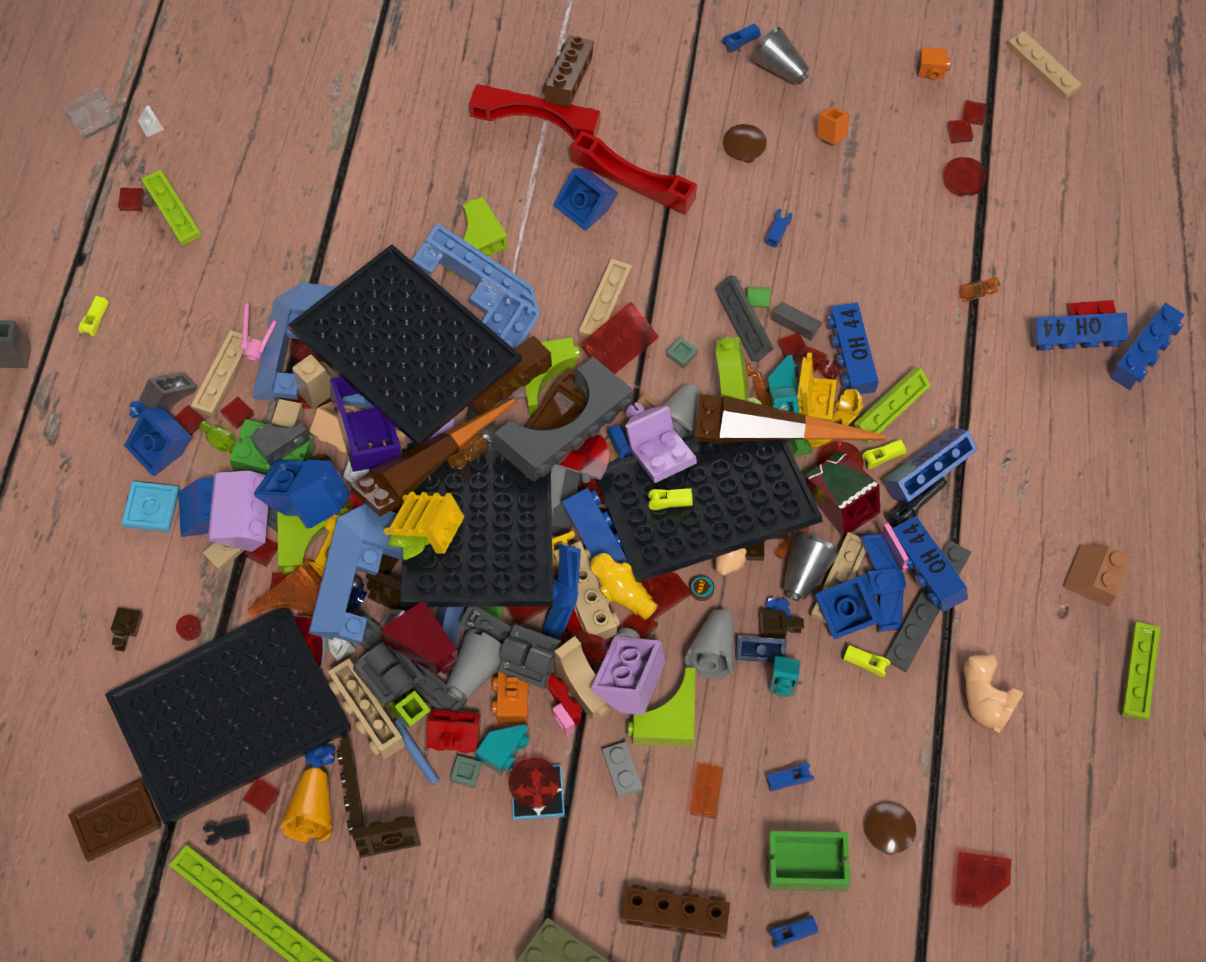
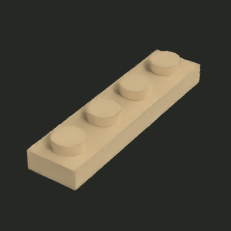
[1007,31,1082,100]
[579,259,632,343]
[191,330,251,417]
[811,532,866,623]

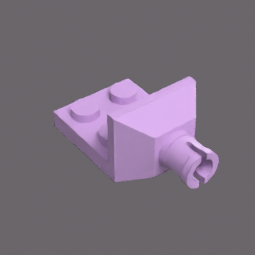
[625,403,697,483]

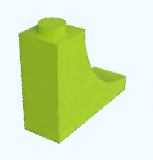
[445,196,508,275]
[524,337,580,417]
[716,337,749,401]
[277,508,351,575]
[628,667,696,747]

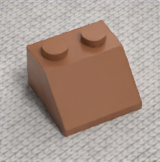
[1063,546,1132,607]

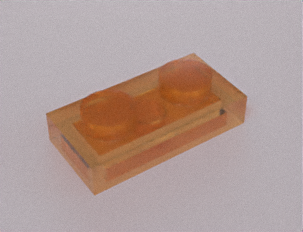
[690,763,723,819]

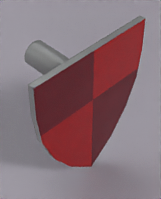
[557,434,609,483]
[295,616,330,670]

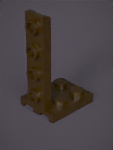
[366,554,412,612]
[337,739,421,858]

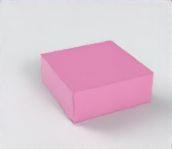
[552,703,575,736]

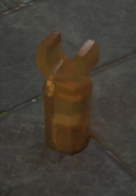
[959,277,1001,302]
[447,435,488,469]

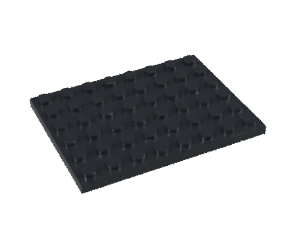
[288,244,522,447]
[596,436,823,583]
[401,443,553,607]
[105,605,351,826]

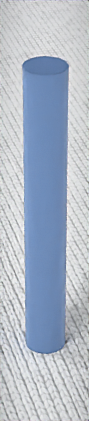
[393,720,440,786]

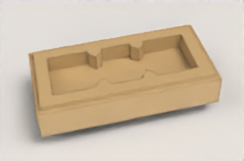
[203,543,245,572]

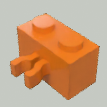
[492,672,529,724]

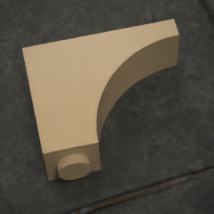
[292,354,340,409]
[555,636,612,720]

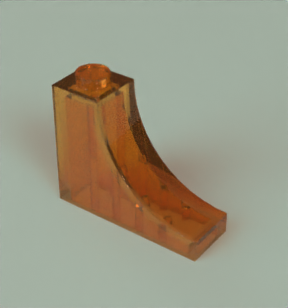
[247,560,322,617]

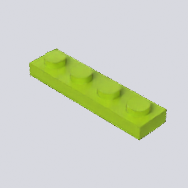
[141,169,202,246]
[854,367,931,443]
[1121,622,1160,721]

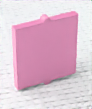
[881,523,909,573]

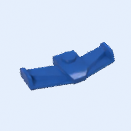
[860,534,906,633]
[541,542,581,640]

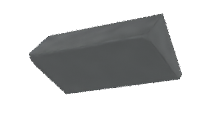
[772,302,822,340]

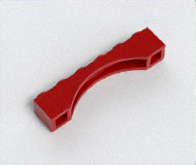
[469,84,600,140]
[571,130,697,215]

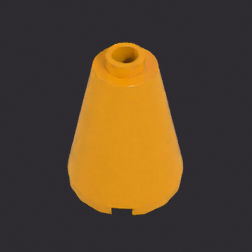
[280,767,333,842]

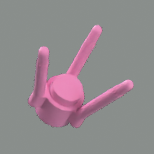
[240,303,277,362]

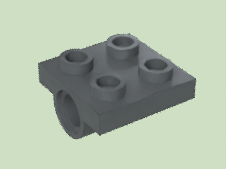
[498,624,562,689]
[353,643,425,708]

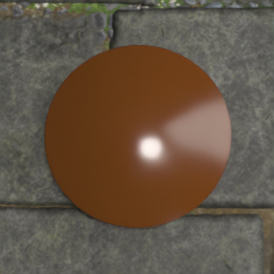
[724,124,767,163]
[864,803,916,855]

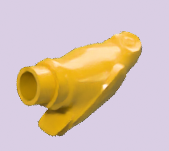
[590,553,658,620]

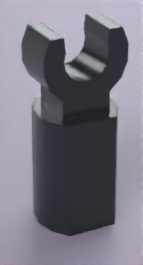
[203,817,251,846]

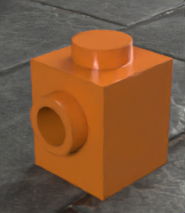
[918,47,951,79]
[817,106,849,145]

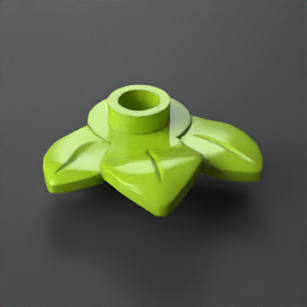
[388,521,430,560]

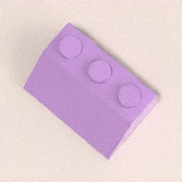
[208,471,268,552]
[591,636,666,715]

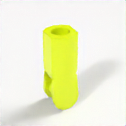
[79,296,109,337]
[862,439,906,469]
[648,489,693,510]
[843,644,890,677]

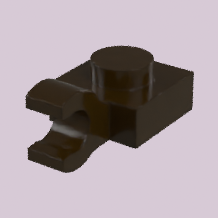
[111,607,143,652]
[760,610,804,637]

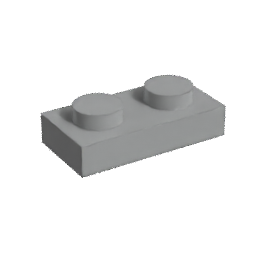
[602,742,642,798]

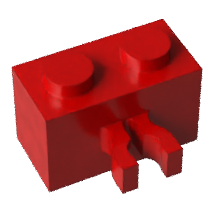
[426,709,481,753]

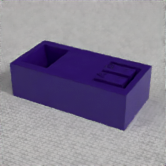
[330,377,401,472]

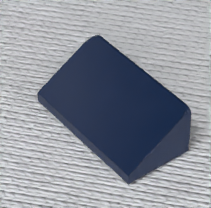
[736,633,787,663]

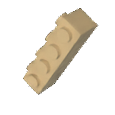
[553,541,619,645]
[328,658,405,760]

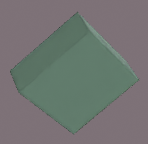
[666,337,698,369]
[450,755,482,788]

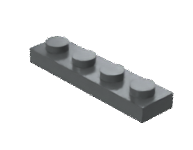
[715,275,774,362]

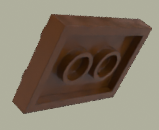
[68,780,161,862]

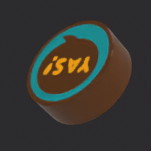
[690,576,714,601]

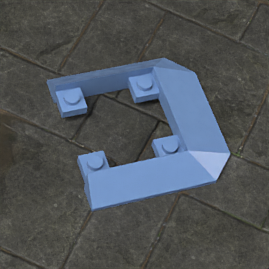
[412,223,540,349]
[252,283,375,410]
[308,504,464,675]

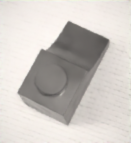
[139,372,197,412]
[250,423,310,467]

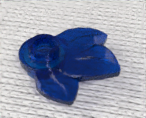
[346,583,367,613]

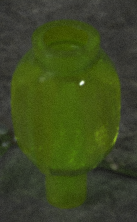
[199,421,238,454]

